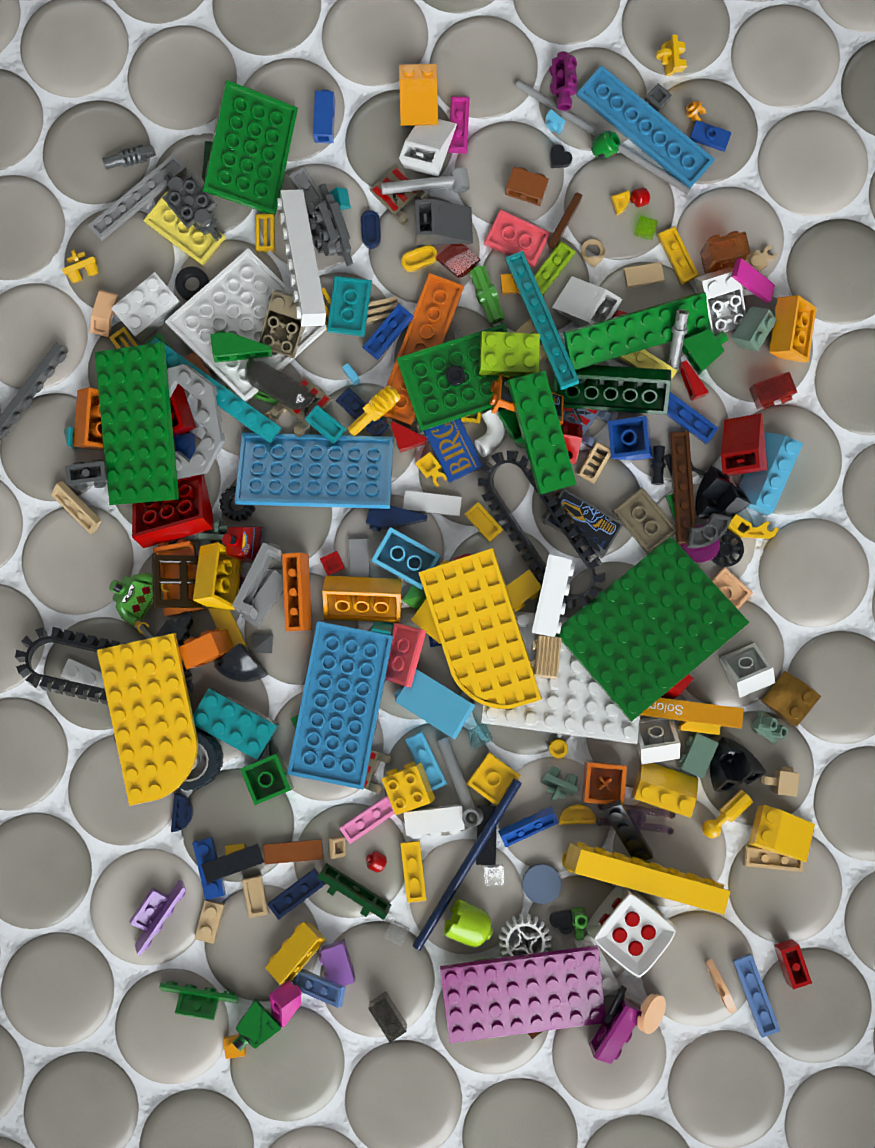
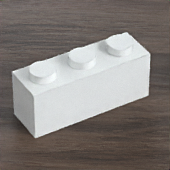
[404,804,465,839]

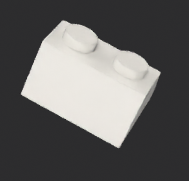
[719,643,775,698]
[636,717,680,765]

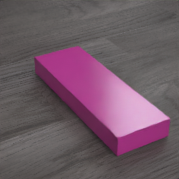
[448,96,470,154]
[731,258,775,303]

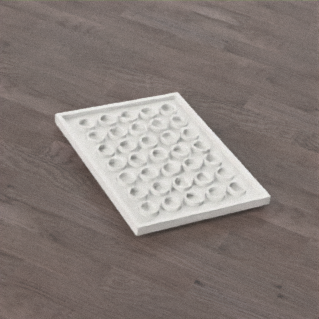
[481,611,640,744]

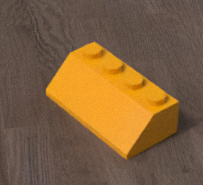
[323,576,402,623]

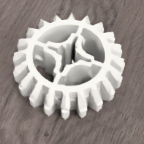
[498,914,551,957]

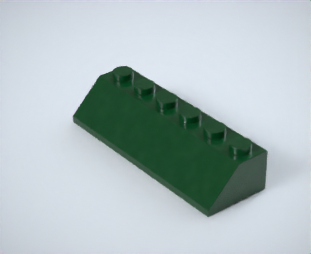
[553,365,671,415]

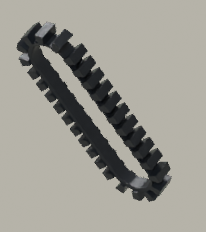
[478,450,606,609]
[15,627,194,705]

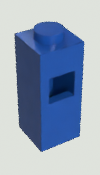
[313,89,335,143]

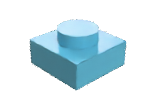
[545,110,566,134]

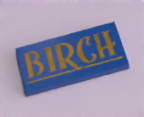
[424,419,483,483]

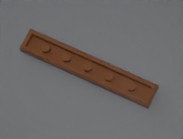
[669,431,696,545]

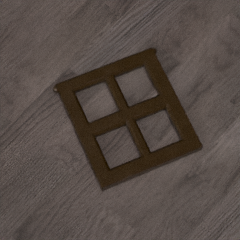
[152,554,213,609]

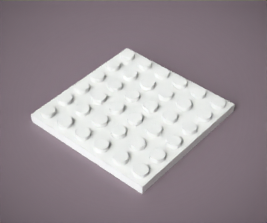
[165,248,327,402]

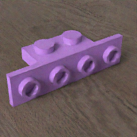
[129,880,186,956]

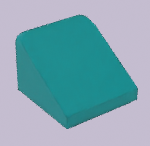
[371,621,393,635]

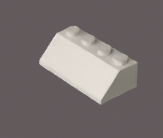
[532,554,575,637]

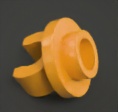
[685,100,706,122]

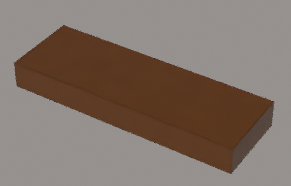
[548,192,583,250]

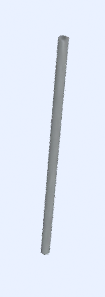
[515,80,690,194]

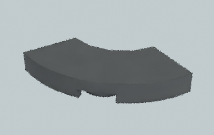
[686,513,731,548]

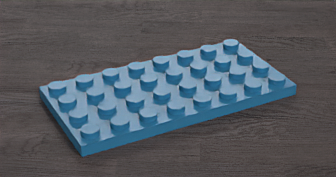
[235,433,394,509]
[287,621,394,790]

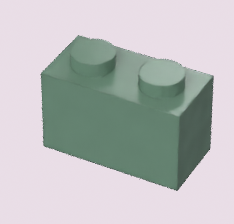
[732,306,777,352]
[677,732,719,779]

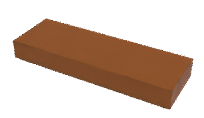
[263,839,323,865]

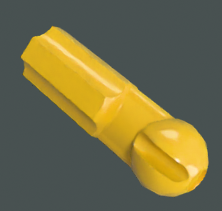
[702,789,753,838]

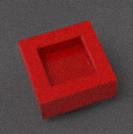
[320,551,346,576]

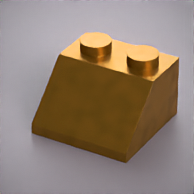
[760,671,821,726]

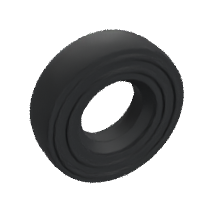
[175,266,209,300]

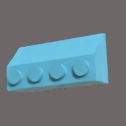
[738,432,803,516]

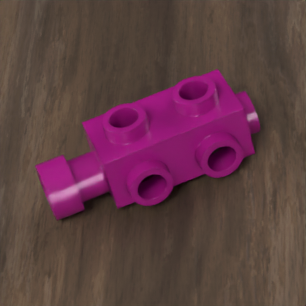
[549,51,578,111]

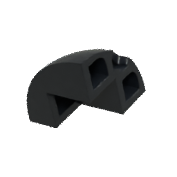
[695,466,751,520]
[214,643,268,682]
[710,736,766,792]

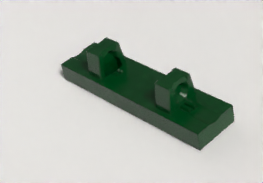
[317,863,392,920]

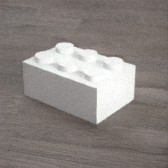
[111,272,183,343]

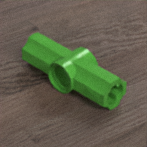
[469,266,505,325]

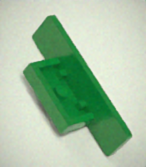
[159,981,239,1021]

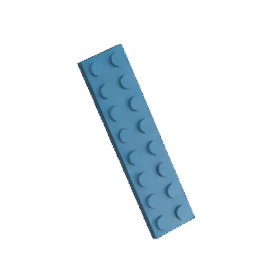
[577,65,715,189]

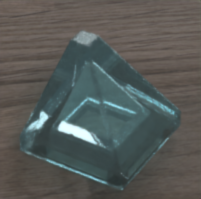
[469,723,493,749]

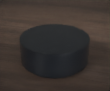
[446,366,465,386]

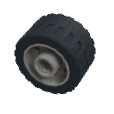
[177,730,224,791]

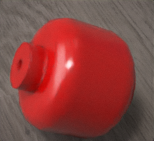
[630,187,650,208]
[366,851,387,873]

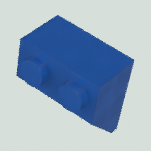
[608,416,652,461]

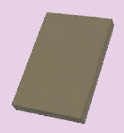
[612,487,676,555]

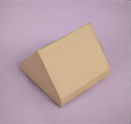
[328,836,346,859]

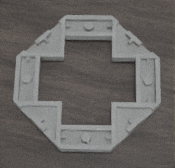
[167,364,225,480]

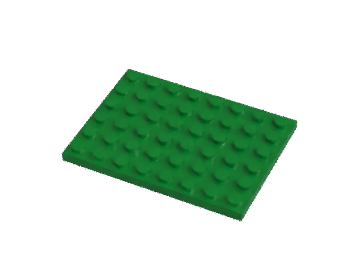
[555,536,750,722]

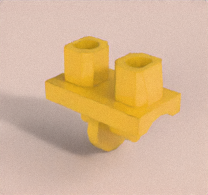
[656,34,687,76]
[62,249,99,283]

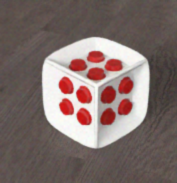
[586,886,677,977]

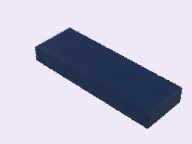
[335,387,390,436]
[267,868,326,920]

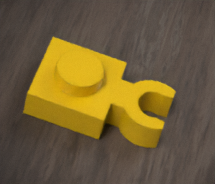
[415,452,447,488]

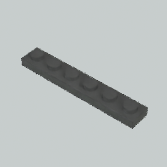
[0,342,68,440]

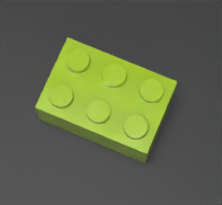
[479,331,540,376]

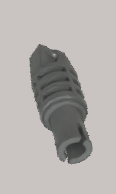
[102,145,156,170]

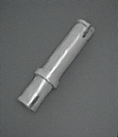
[667,309,689,368]

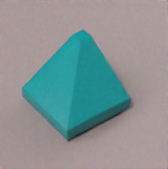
[64,427,77,449]

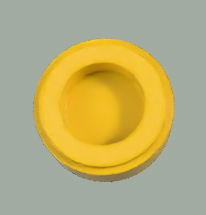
[548,738,568,758]

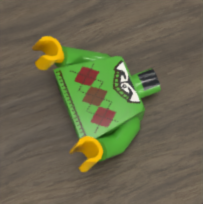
[109,572,173,634]

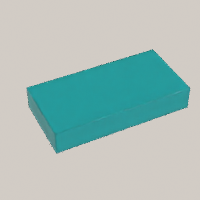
[304,405,346,444]

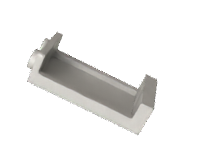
[232,542,282,620]

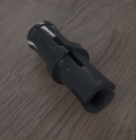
[650,445,666,485]

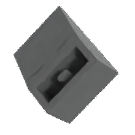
[415,199,473,245]

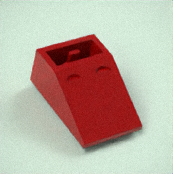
[721,413,768,476]

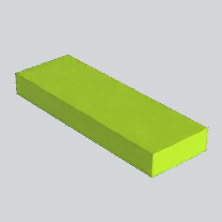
[534,241,576,296]

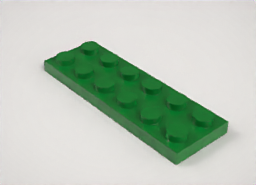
[507,371,577,495]

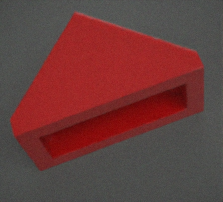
[391,421,427,453]

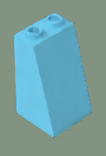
[394,669,475,739]

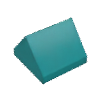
[329,187,351,210]

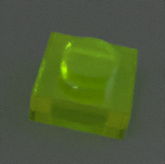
[634,215,658,241]

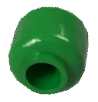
[591,130,620,160]

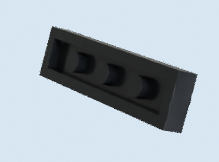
[602,799,653,861]

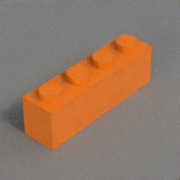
[282,553,312,631]

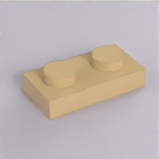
[195,900,225,944]

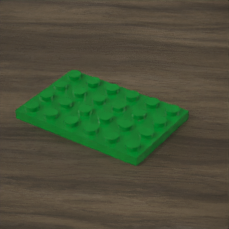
[202,80,298,216]
[396,323,521,432]

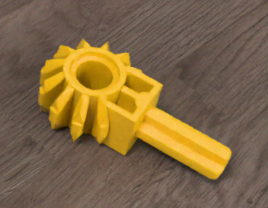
[348,385,400,436]

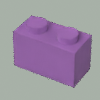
[318,939,356,986]

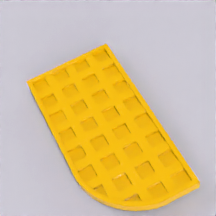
[418,548,542,709]
[97,633,198,806]

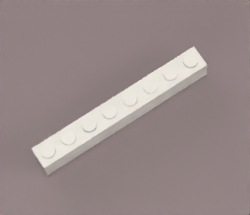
[277,190,326,326]

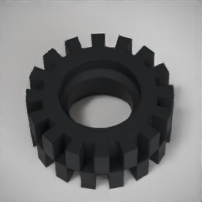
[219,486,255,522]

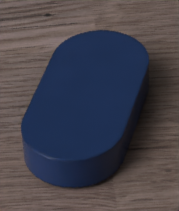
[361,210,381,249]

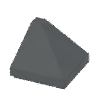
[251,633,273,653]

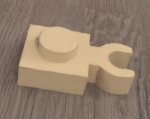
[743,245,777,272]

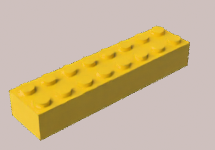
[564,841,730,915]

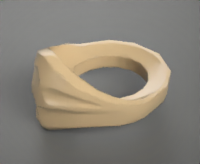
[581,239,606,267]

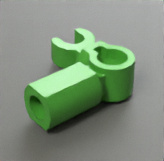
[571,907,588,941]

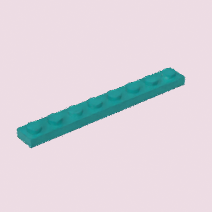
[505,251,579,390]
[150,337,282,444]

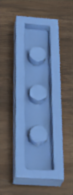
[732,953,780,1038]

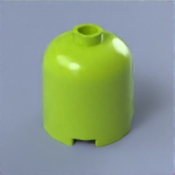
[443,899,493,947]

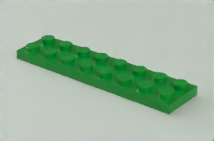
[563,292,710,370]

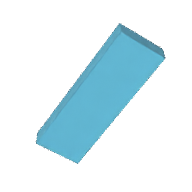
[405,731,447,791]

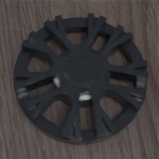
[712,531,744,567]

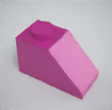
[270,980,302,1028]

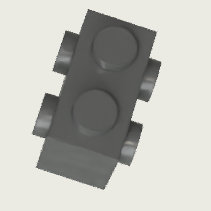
[65,459,109,490]

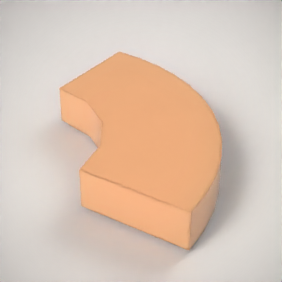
[705,959,737,1014]

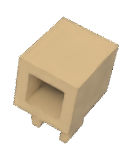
[761,766,800,797]

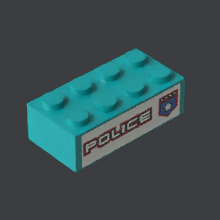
[193,688,280,760]

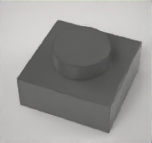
[645,83,672,111]

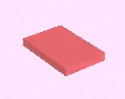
[484,209,551,268]
[385,623,426,687]

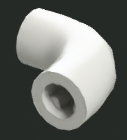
[474,408,505,457]

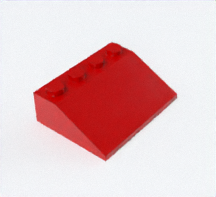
[132,474,213,548]

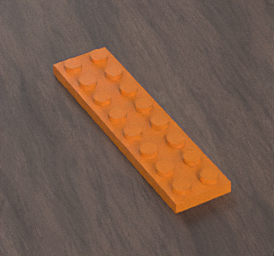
[383,273,464,427]

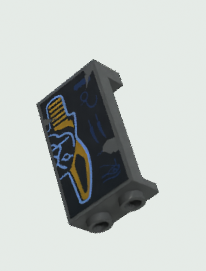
[542,489,623,559]

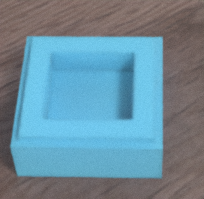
[342,363,360,386]

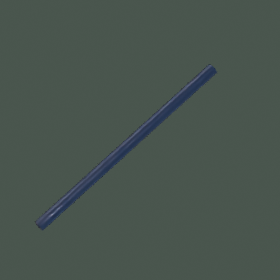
[412,778,522,951]

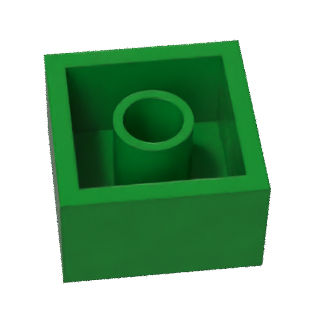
[240,752,294,805]

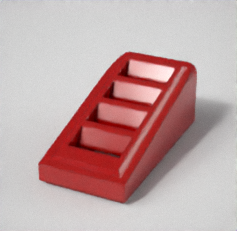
[678,360,709,401]

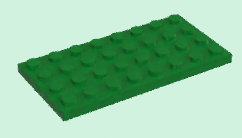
[95,343,179,505]

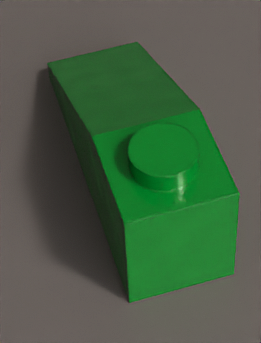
[210,331,272,363]

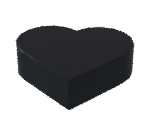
[550,144,573,168]
[549,909,573,934]

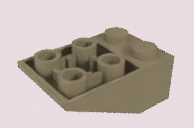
[259,289,306,359]

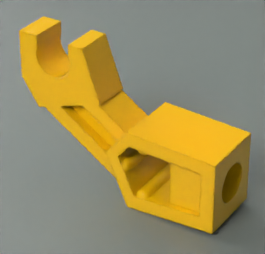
[728,514,779,540]

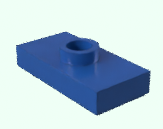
[690,120,732,152]

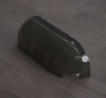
[245,357,316,410]

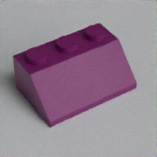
[589,997,642,1064]

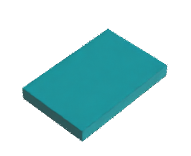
[327,276,372,337]

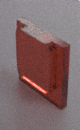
[435,244,480,278]

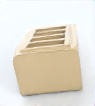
[577,441,611,484]

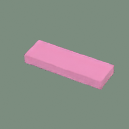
[339,795,395,844]

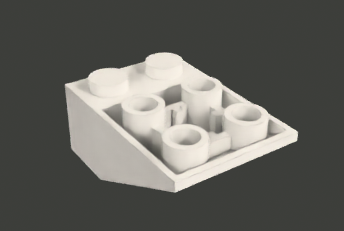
[399,119,457,177]
[695,267,746,335]
[552,276,623,327]

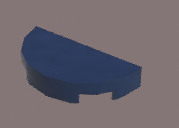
[171,793,193,832]

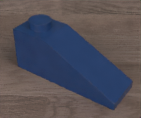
[366,506,428,532]

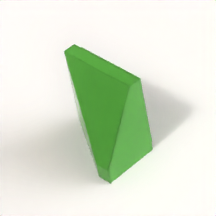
[402,585,427,610]

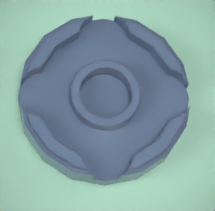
[523,864,561,904]

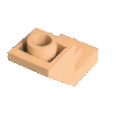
[90,290,118,337]

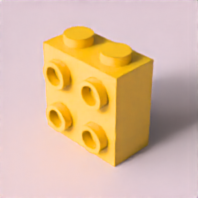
[381,761,435,816]

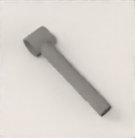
[381,168,470,195]
[437,738,484,827]

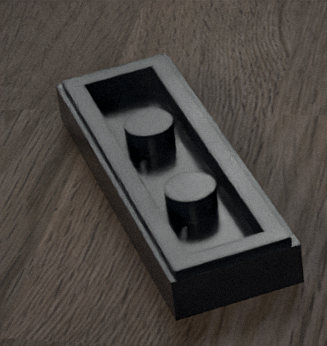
[476,805,497,866]
[201,843,264,883]

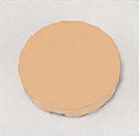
[637,993,666,1034]

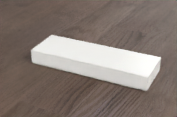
[403,490,462,517]

